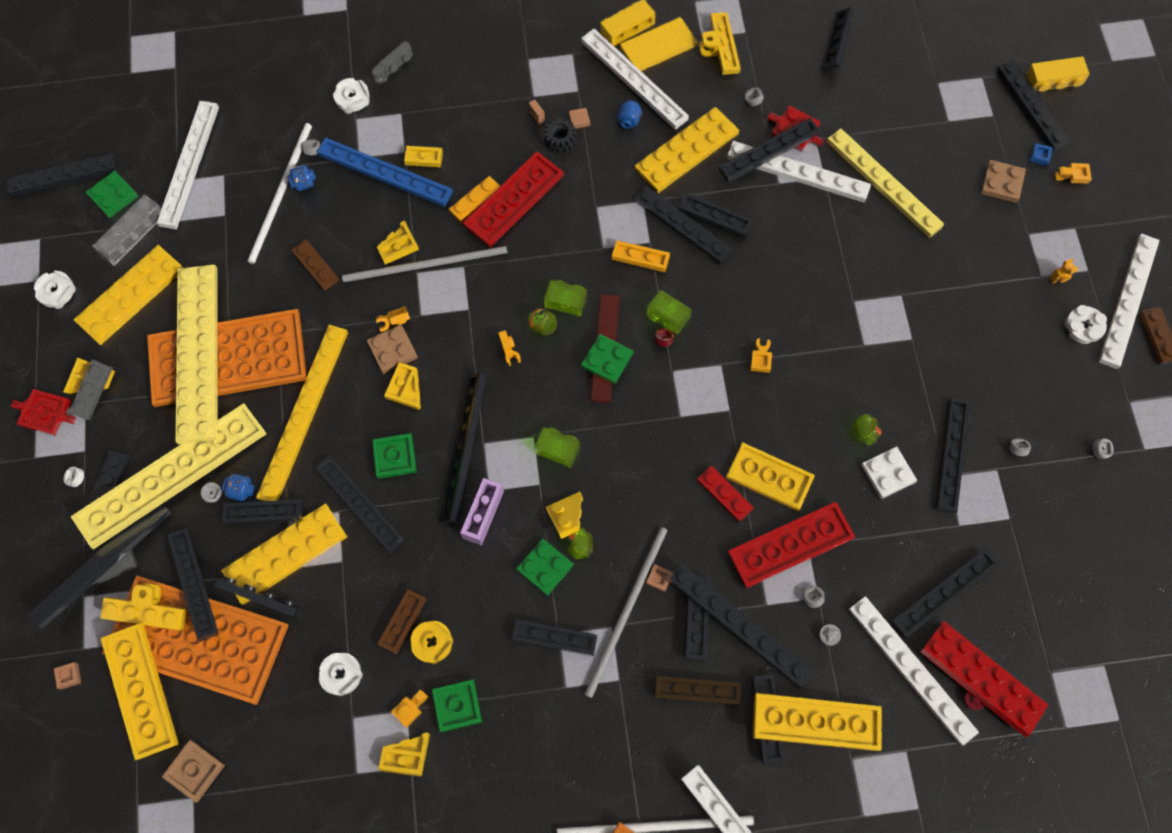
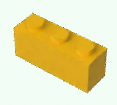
[601,0,655,46]
[1026,57,1089,92]

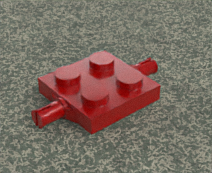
[767,106,824,152]
[11,389,76,436]

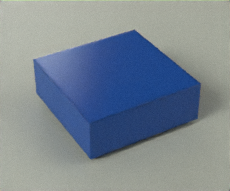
[1030,143,1053,166]

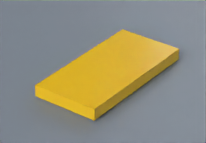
[620,17,697,71]
[726,442,815,511]

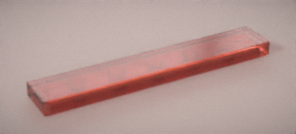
[591,294,620,403]

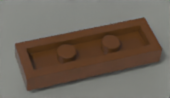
[291,240,339,291]
[1140,307,1172,364]
[377,589,427,655]

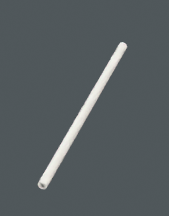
[247,123,312,264]
[557,816,754,833]

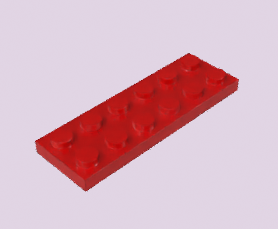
[463,152,564,247]
[728,502,855,589]
[921,621,1048,738]

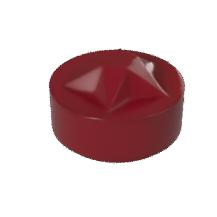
[654,329,674,347]
[963,691,985,711]

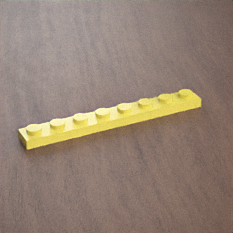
[827,129,944,238]

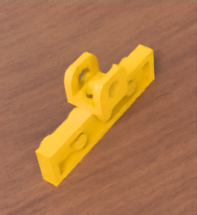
[699,12,740,74]
[100,583,187,630]

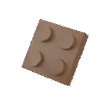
[981,160,1026,203]
[367,324,418,374]
[162,740,225,802]

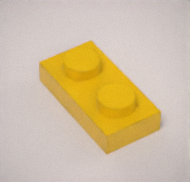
[404,146,443,167]

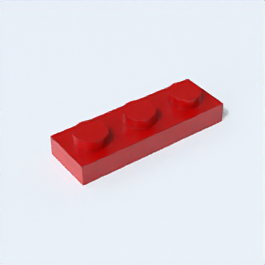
[697,466,754,523]

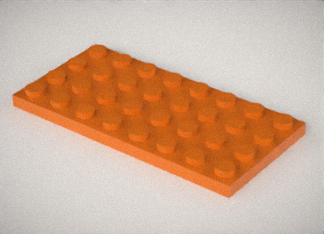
[147,309,307,407]
[102,576,289,705]

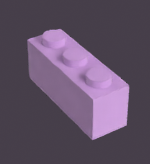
[461,478,504,546]

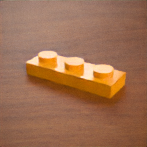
[449,176,500,224]
[612,240,670,272]

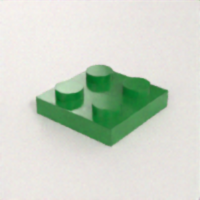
[86,171,139,218]
[581,334,634,385]
[373,434,417,479]
[517,539,574,596]
[432,680,482,732]

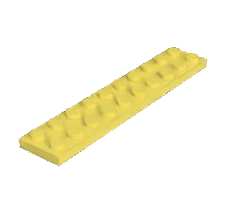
[176,265,218,444]
[71,404,266,549]

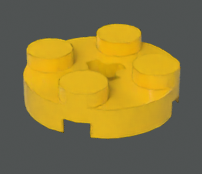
[411,621,453,664]

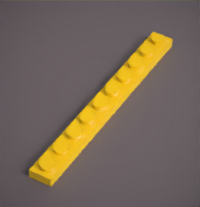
[256,325,348,501]

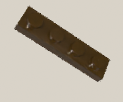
[655,676,741,705]

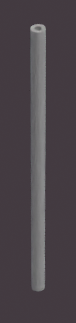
[342,246,507,282]
[584,527,668,698]

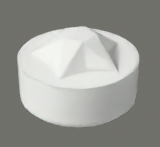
[64,466,84,487]

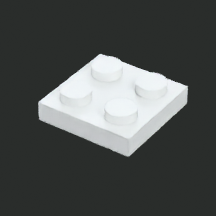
[861,447,917,499]

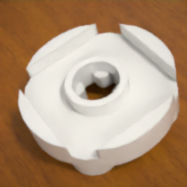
[333,78,369,113]
[34,271,75,309]
[1065,305,1107,344]
[319,653,362,696]

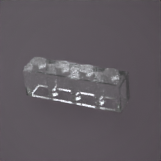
[92,194,161,266]

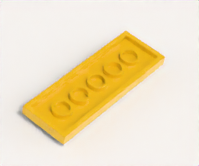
[635,107,739,193]
[74,245,183,345]
[221,504,347,605]
[101,623,178,760]
[753,693,882,751]

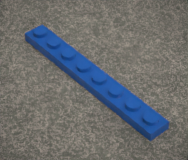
[317,138,453,207]

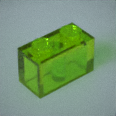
[544,280,587,316]
[647,290,692,334]
[534,427,580,468]

